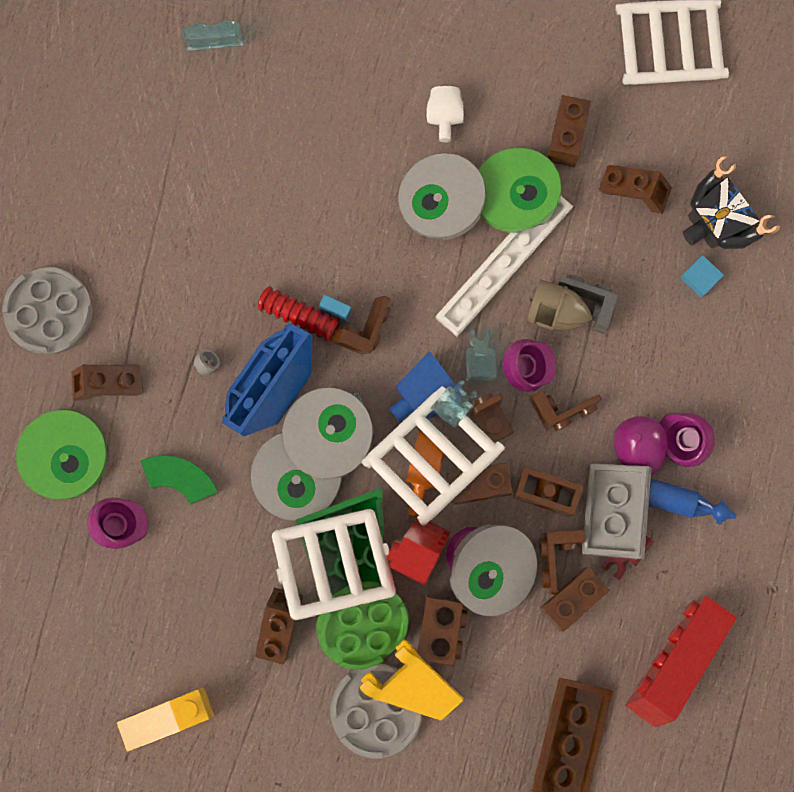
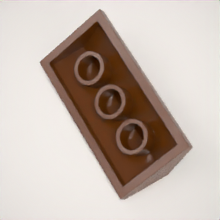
[531,677,613,792]

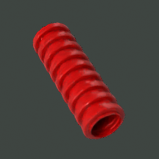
[258,286,340,342]

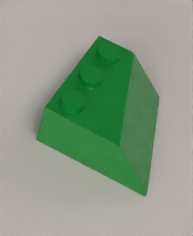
[295,488,384,596]

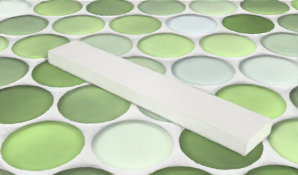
[435,196,573,337]

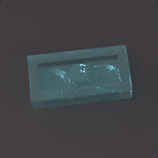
[182,21,244,51]

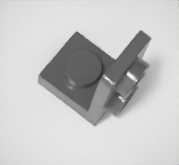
[558,275,618,334]

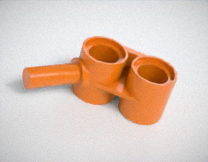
[406,429,449,516]

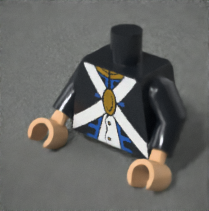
[683,156,780,249]

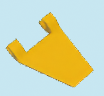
[359,639,464,720]

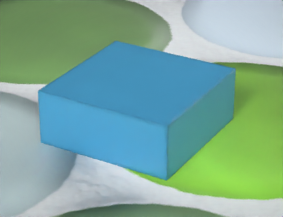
[680,255,724,298]
[319,295,352,324]

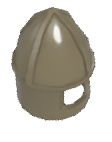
[527,279,593,332]

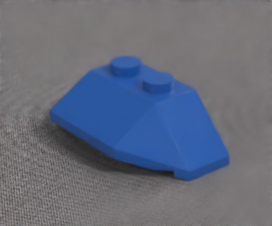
[222,323,313,437]

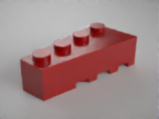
[387,518,450,586]
[625,596,737,728]

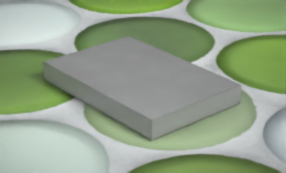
[582,463,652,560]

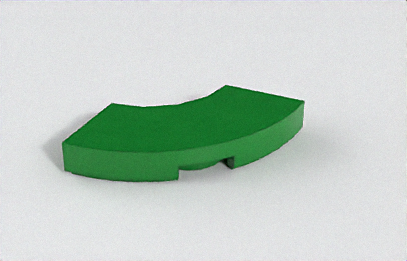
[140,456,219,505]

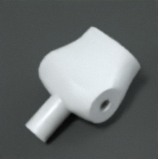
[427,86,464,143]

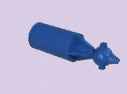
[649,479,737,525]

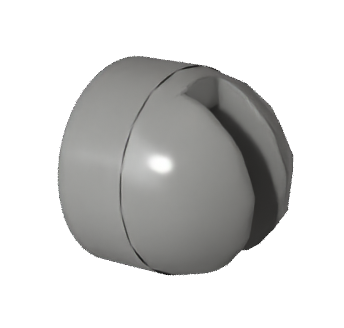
[193,349,220,375]

